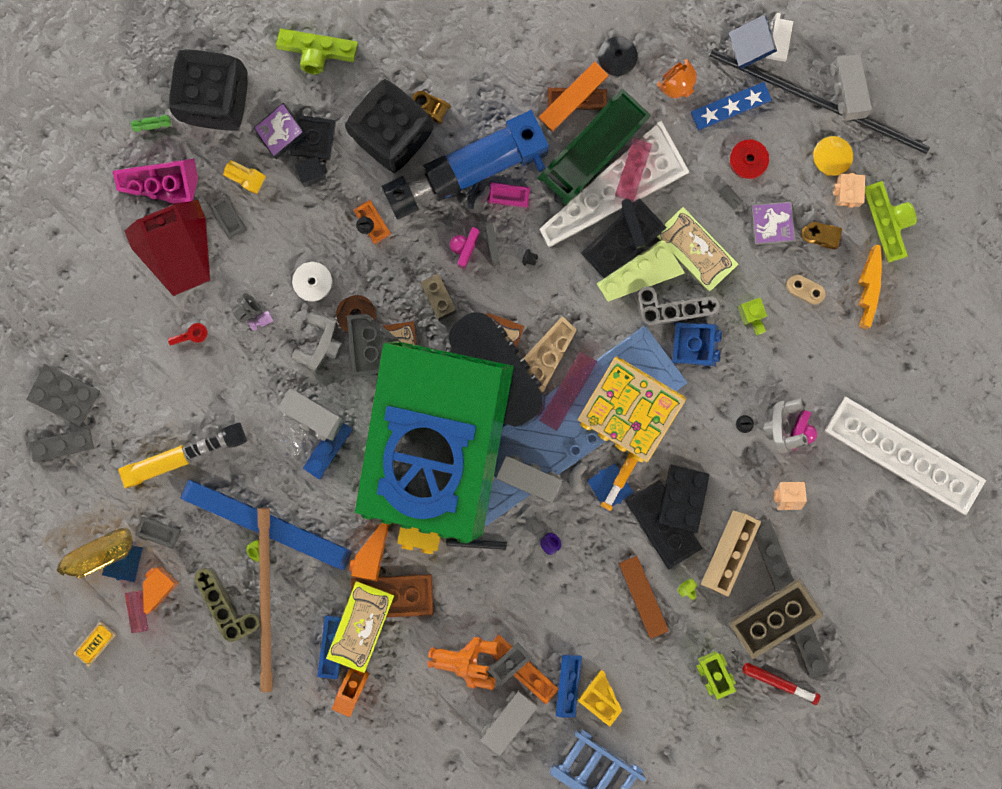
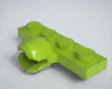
[276,28,358,75]
[865,181,917,263]

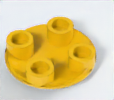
[813,136,853,176]

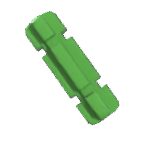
[131,115,171,132]

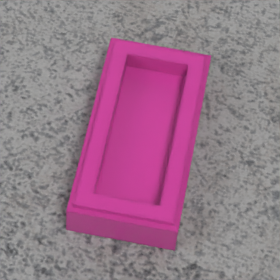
[488,182,530,208]

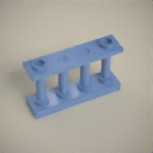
[549,729,646,789]

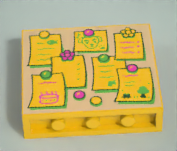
[578,356,687,463]

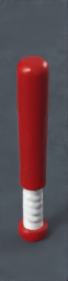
[742,662,821,705]

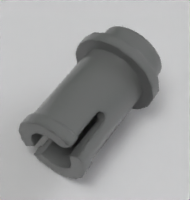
[718,184,743,210]

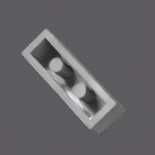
[830,54,872,121]
[278,388,345,441]
[496,455,563,504]
[480,689,538,756]

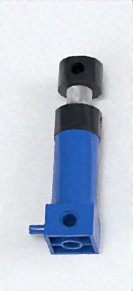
[381,110,549,220]

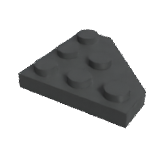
[347,314,401,376]

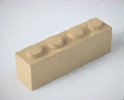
[701,511,761,597]

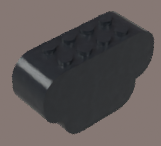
[449,312,545,427]

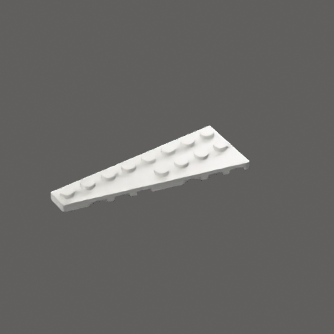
[539,121,689,248]

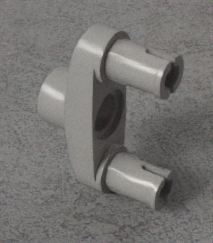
[292,312,343,371]
[764,398,808,454]

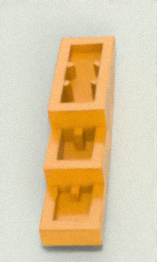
[858,244,882,330]

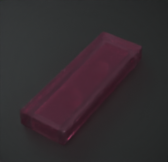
[615,138,652,202]

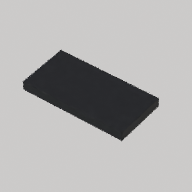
[581,198,667,278]
[625,480,703,570]

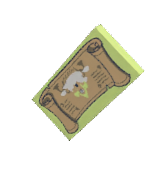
[657,207,738,292]

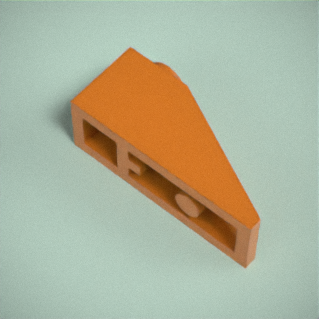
[349,523,390,582]

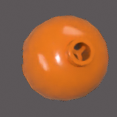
[657,59,697,98]

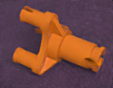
[427,637,499,690]

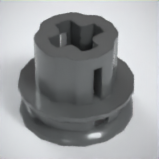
[232,293,262,323]

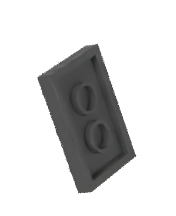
[26,364,100,426]

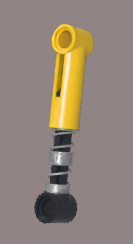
[117,422,248,489]

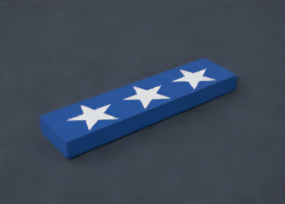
[690,82,772,131]

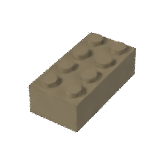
[730,578,823,659]

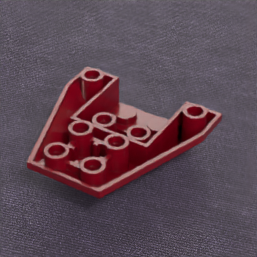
[124,200,211,296]

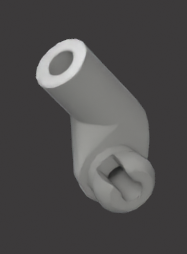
[569,461,587,493]

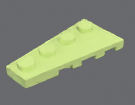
[596,239,685,302]

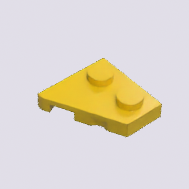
[577,670,622,727]

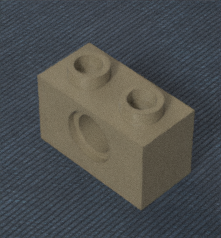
[420,274,457,321]

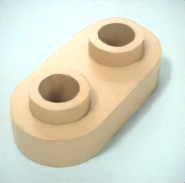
[786,275,826,305]

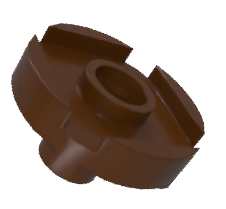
[336,295,377,333]

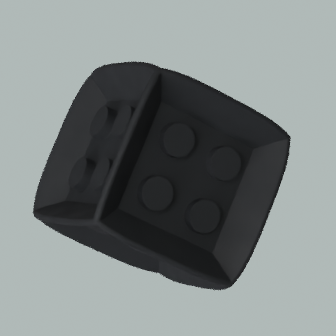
[169,49,248,131]
[345,79,434,173]

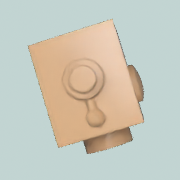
[833,173,865,208]
[773,482,807,510]

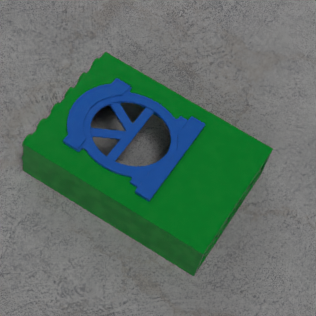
[355,341,514,543]

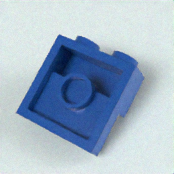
[672,323,722,367]

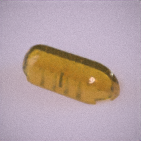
[57,528,133,578]

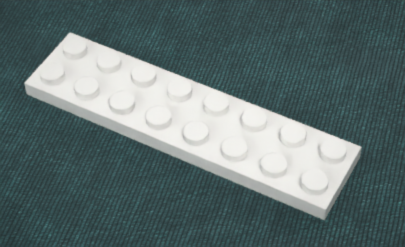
[824,397,986,515]

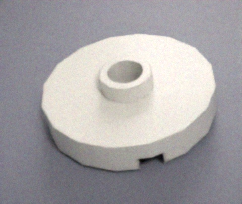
[292,262,333,302]

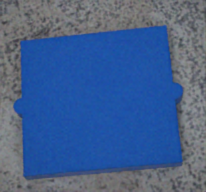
[587,463,634,511]

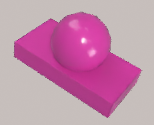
[450,227,480,269]
[791,410,818,451]

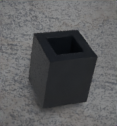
[295,157,328,188]

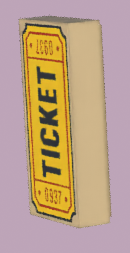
[73,622,117,667]

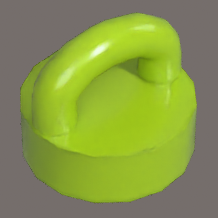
[246,540,259,562]
[677,578,697,600]

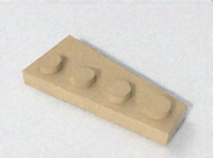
[524,316,577,392]

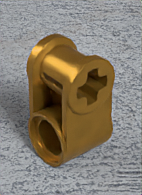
[412,91,451,124]
[801,222,842,249]

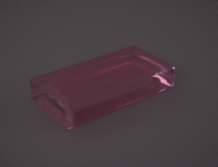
[125,590,148,633]

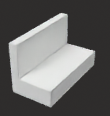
[766,13,793,62]

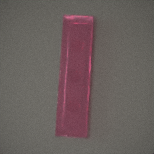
[539,352,597,431]

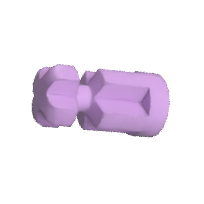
[249,311,274,331]

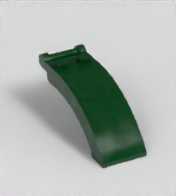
[537,88,651,206]

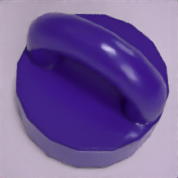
[540,532,561,555]

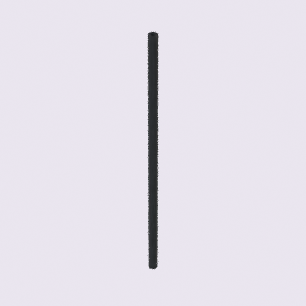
[710,49,930,154]

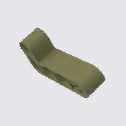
[194,568,260,642]

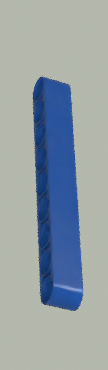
[180,479,353,570]

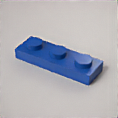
[303,423,353,479]
[317,615,342,679]
[556,655,582,718]

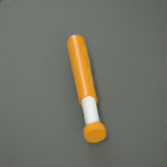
[600,452,638,511]

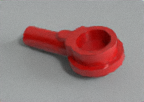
[168,323,208,346]

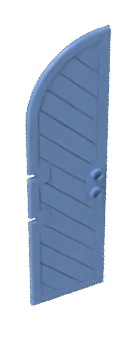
[484,326,687,528]

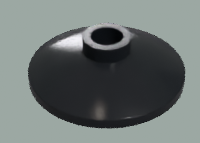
[598,37,638,76]

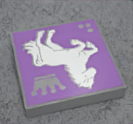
[751,202,795,245]

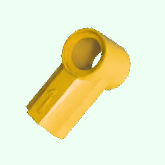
[223,160,266,194]

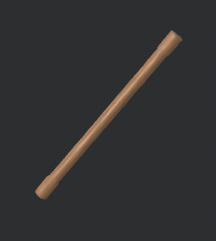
[258,508,273,692]

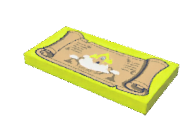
[326,581,394,673]

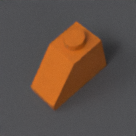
[143,566,179,614]
[332,668,370,717]

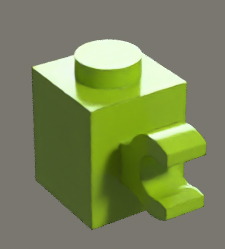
[738,297,767,336]

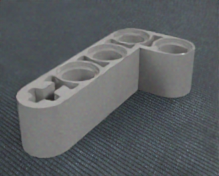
[637,287,719,326]

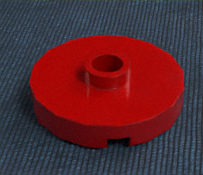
[729,139,770,179]

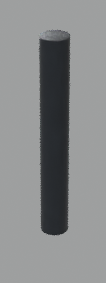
[446,538,507,550]

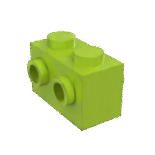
[696,651,736,700]

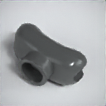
[463,182,490,213]

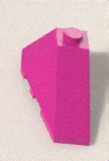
[113,158,198,203]

